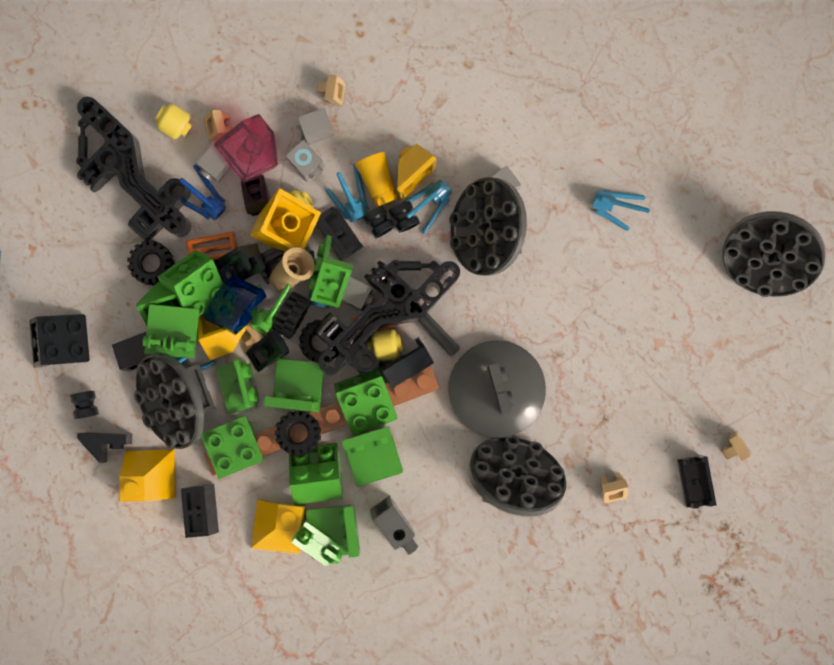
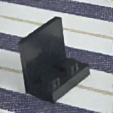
[29,314,90,368]

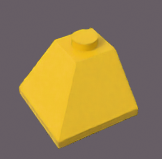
[397,143,437,201]
[249,188,321,252]
[197,294,247,360]
[119,449,176,502]
[251,499,306,554]

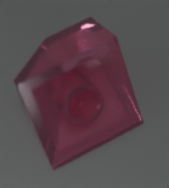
[214,114,278,183]

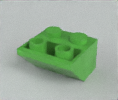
[289,443,343,505]

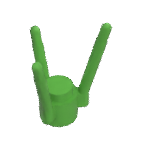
[248,284,291,334]

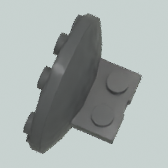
[449,177,527,276]
[722,211,826,297]
[448,340,546,438]
[134,352,216,449]
[468,435,567,517]

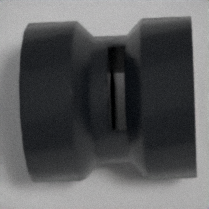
[389,201,420,233]
[363,205,395,239]
[70,391,99,419]

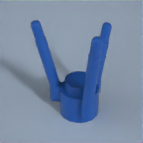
[179,164,227,221]

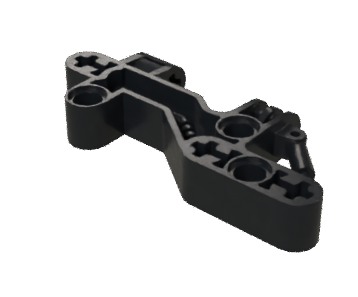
[76,96,192,242]
[313,260,460,376]

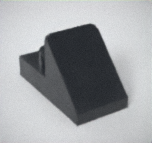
[241,175,271,216]
[246,329,289,372]
[77,432,133,463]

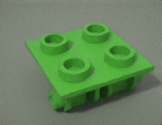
[143,304,200,359]
[201,415,264,479]

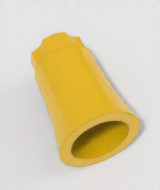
[354,152,398,207]

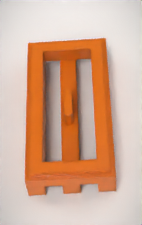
[186,232,237,261]

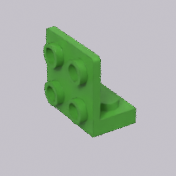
[308,235,353,308]
[158,250,228,317]
[216,358,260,414]
[264,359,324,412]
[334,367,397,435]
[341,426,403,486]
[306,504,360,559]

